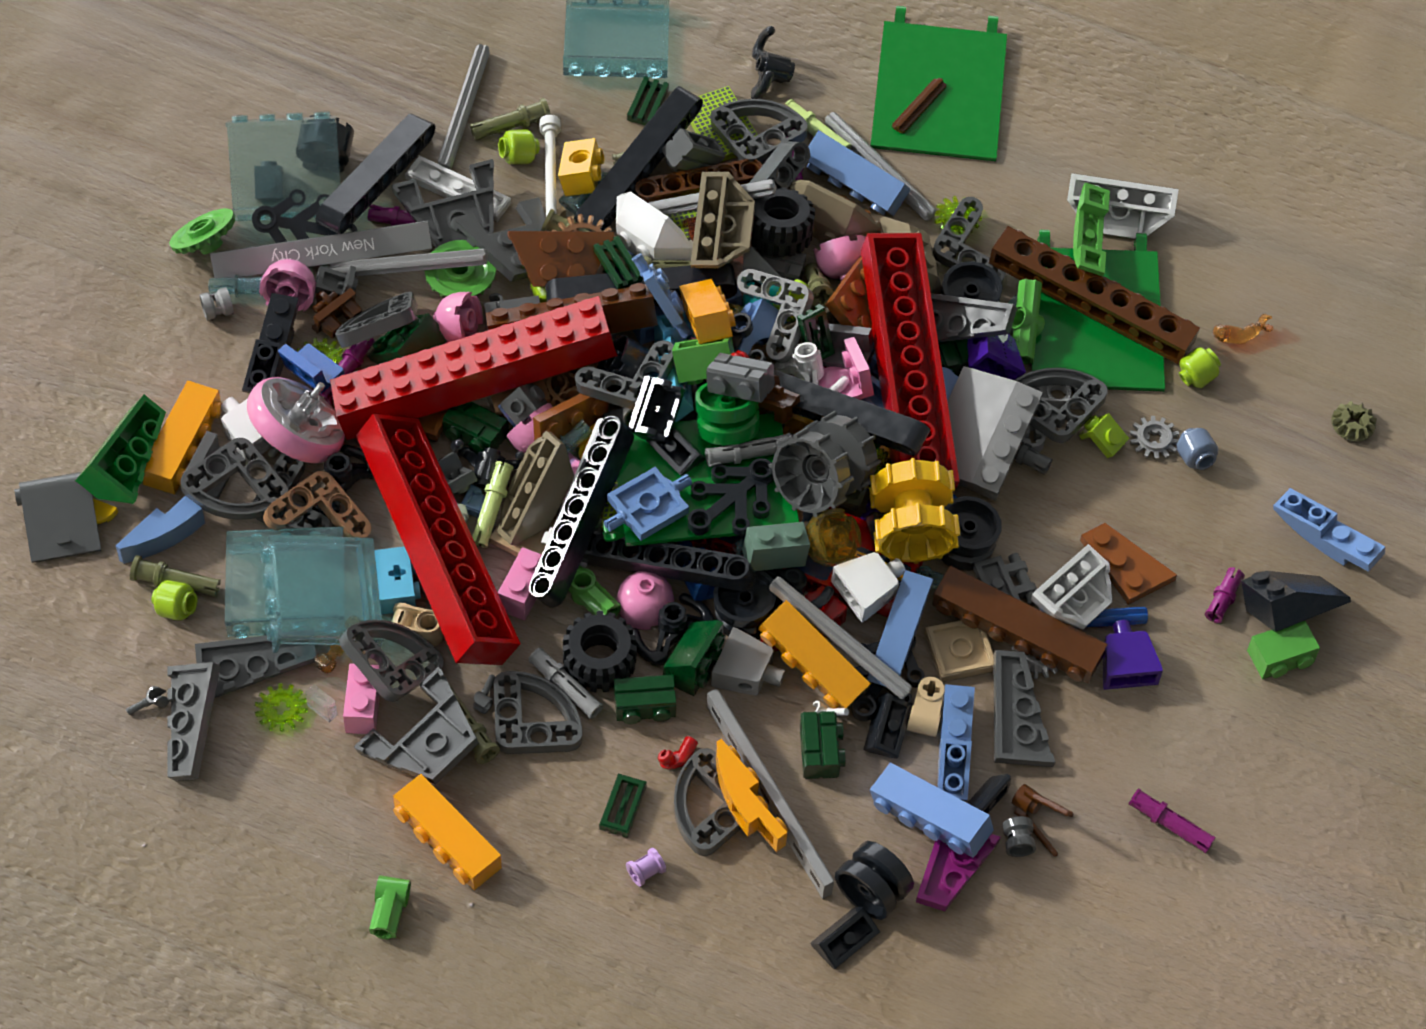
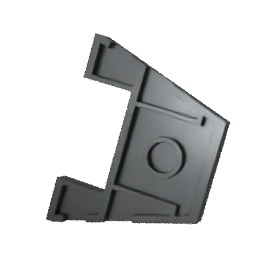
[392,159,494,248]
[450,197,546,282]
[354,667,479,785]

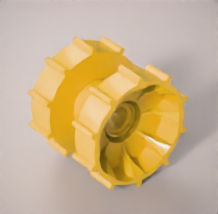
[869,458,960,564]

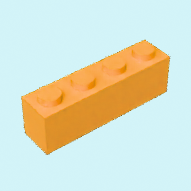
[679,279,736,344]
[143,380,222,495]
[759,600,870,709]
[393,774,502,891]

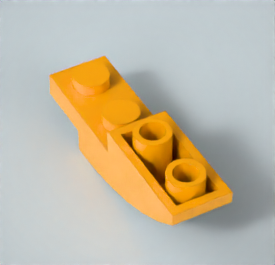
[716,738,788,852]

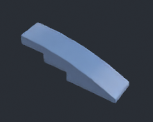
[867,570,934,687]

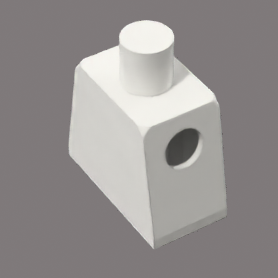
[221,397,272,465]
[831,552,905,623]

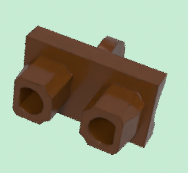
[312,288,362,339]
[758,375,800,424]

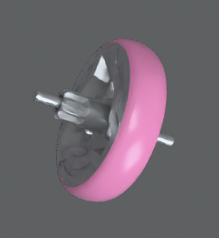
[247,377,345,463]

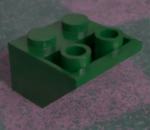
[367,313,447,365]
[663,620,726,696]

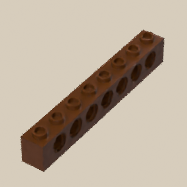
[989,226,1200,365]

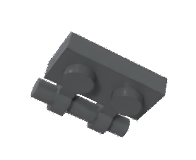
[973,553,1037,607]

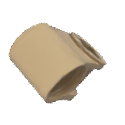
[391,603,444,646]
[907,677,945,737]

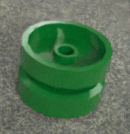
[695,383,760,446]

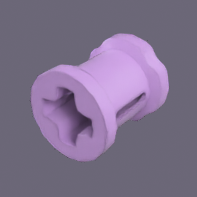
[626,848,666,887]

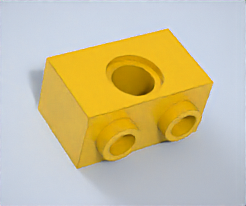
[558,138,605,197]

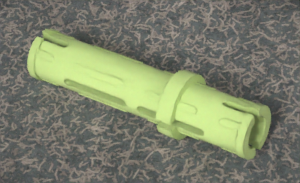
[785,99,852,150]
[472,461,514,548]

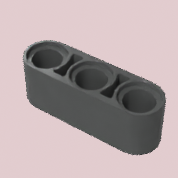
[749,141,810,189]

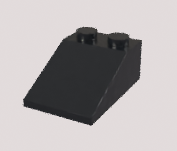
[1241,571,1351,632]

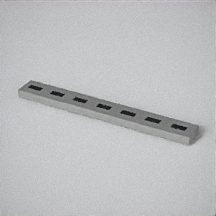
[707,689,834,899]

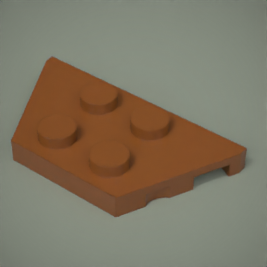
[508,231,614,287]

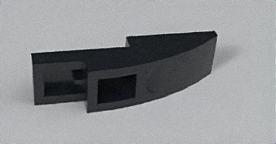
[242,293,300,393]

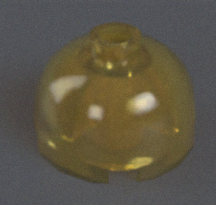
[805,508,862,567]

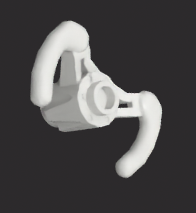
[774,342,850,393]

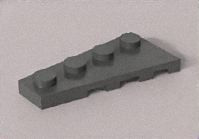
[931,293,1017,342]
[195,630,317,698]
[993,650,1056,767]
[167,662,221,781]

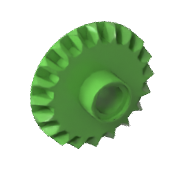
[169,208,236,254]
[425,240,496,297]

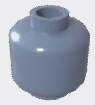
[1177,428,1218,470]

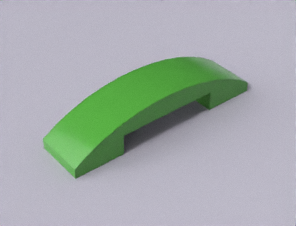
[1073,182,1110,276]

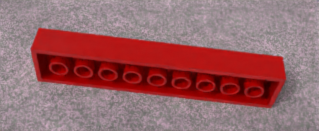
[861,233,960,493]
[330,296,617,440]
[356,414,521,665]

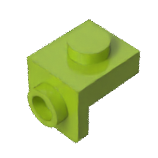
[1078,413,1130,458]

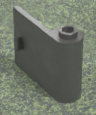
[14,472,102,563]

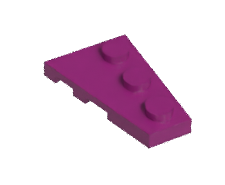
[916,834,1000,912]

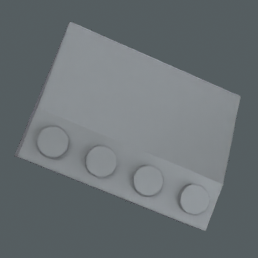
[947,366,1043,501]

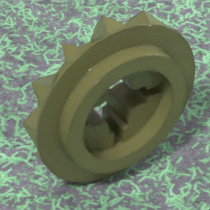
[1331,401,1377,441]

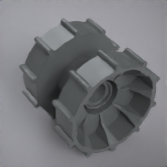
[768,411,881,517]

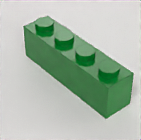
[75,394,166,504]

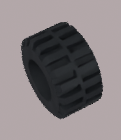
[751,187,815,257]
[563,611,637,692]

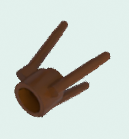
[1011,784,1074,857]

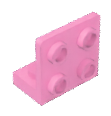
[819,337,874,400]

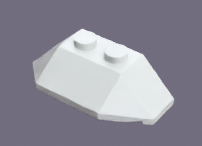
[1067,174,1179,239]
[616,192,693,260]
[1031,544,1112,629]

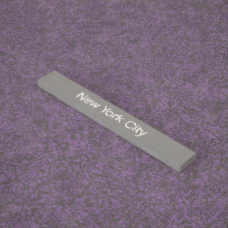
[210,221,432,281]

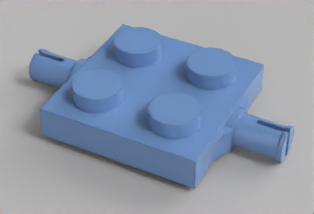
[632,253,692,339]
[604,467,692,541]

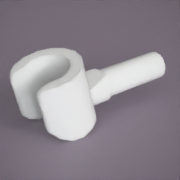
[813,700,849,716]

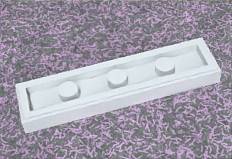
[405,156,511,222]

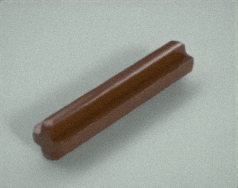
[892,78,946,134]

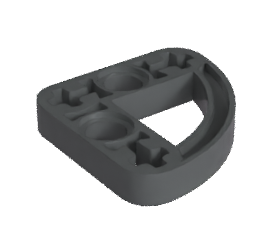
[710,99,808,164]
[335,292,418,348]
[1014,368,1107,443]
[181,438,288,520]
[339,620,444,702]
[494,671,582,754]
[674,748,761,856]

